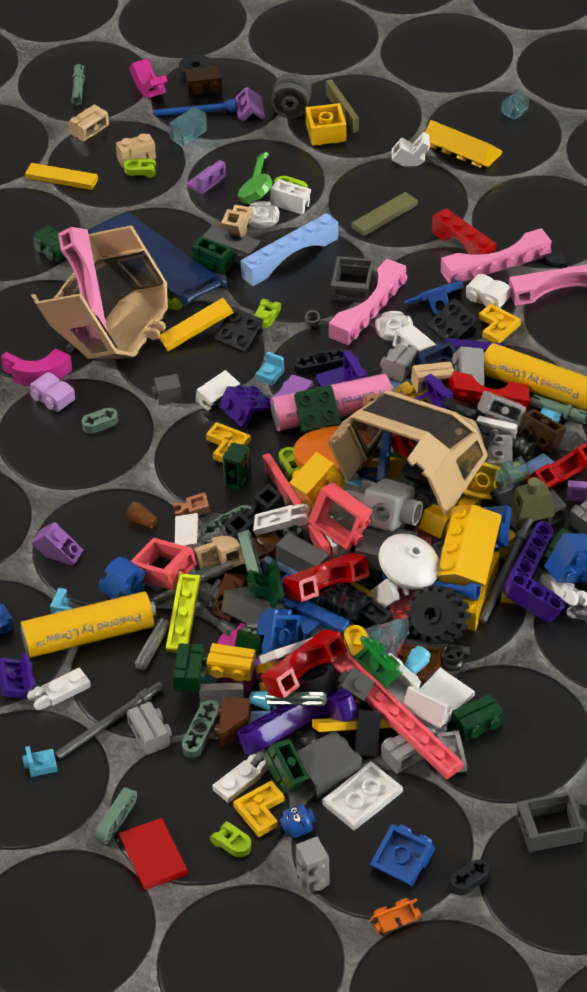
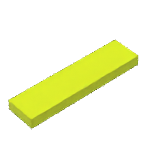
[166,573,201,653]

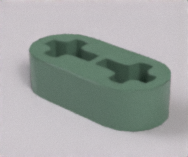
[82,408,118,434]

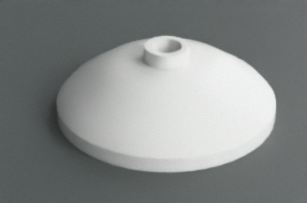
[378,534,440,590]

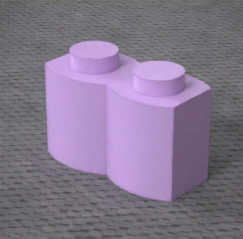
[30,372,75,412]

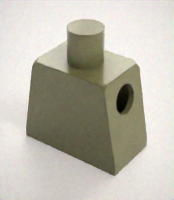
[511,477,554,526]

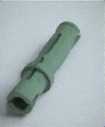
[71,64,85,105]
[530,394,587,424]

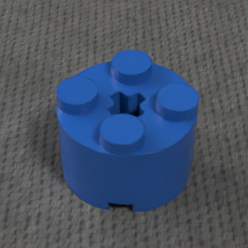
[98,556,146,599]

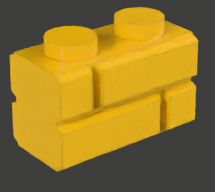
[207,643,256,682]

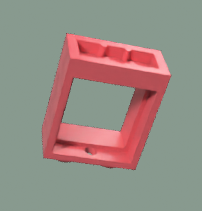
[308,482,372,550]
[131,538,197,590]

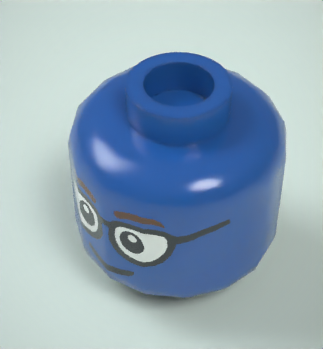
[280,804,316,838]

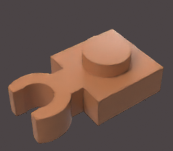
[173,492,211,516]

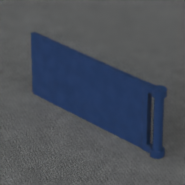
[88,212,227,306]

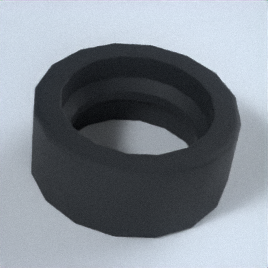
[297,663,339,694]

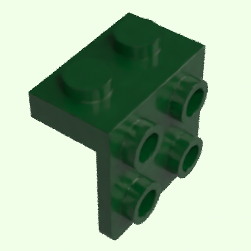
[294,385,341,435]

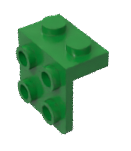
[353,636,403,688]

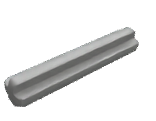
[135,618,170,671]

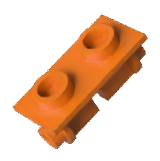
[369,898,421,934]

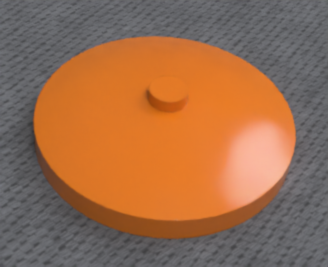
[294,426,375,475]

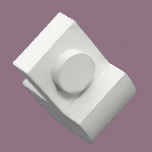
[392,132,430,166]

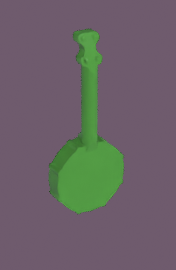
[238,152,273,204]

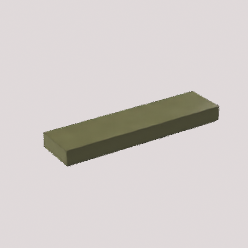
[326,79,359,133]
[352,192,418,236]

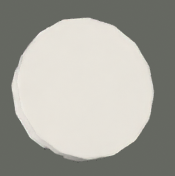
[248,201,280,229]
[375,311,413,341]

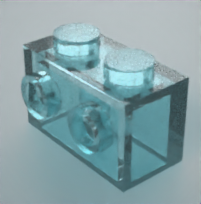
[169,107,207,146]

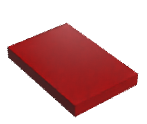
[119,818,188,890]

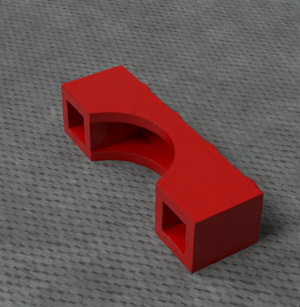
[432,208,497,255]
[447,371,530,409]
[525,442,587,490]
[283,553,370,602]
[261,629,348,698]

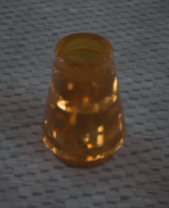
[126,502,158,528]

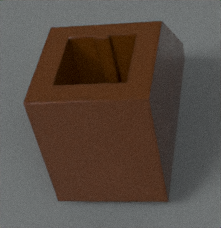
[212,573,248,621]
[215,697,251,747]

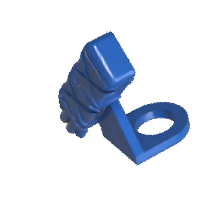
[404,281,464,314]
[362,432,393,482]
[282,595,349,641]

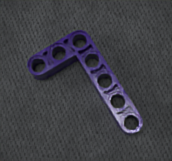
[502,521,565,622]
[237,688,358,755]

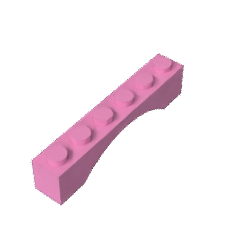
[58,227,108,344]
[441,228,552,283]
[329,259,407,345]
[509,264,587,306]

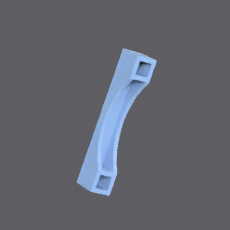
[241,213,338,286]

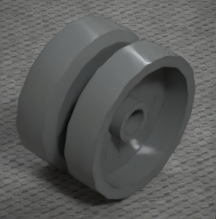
[271,73,312,118]

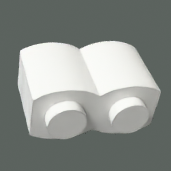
[466,274,510,308]

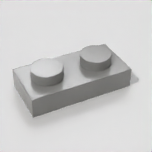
[436,730,467,772]

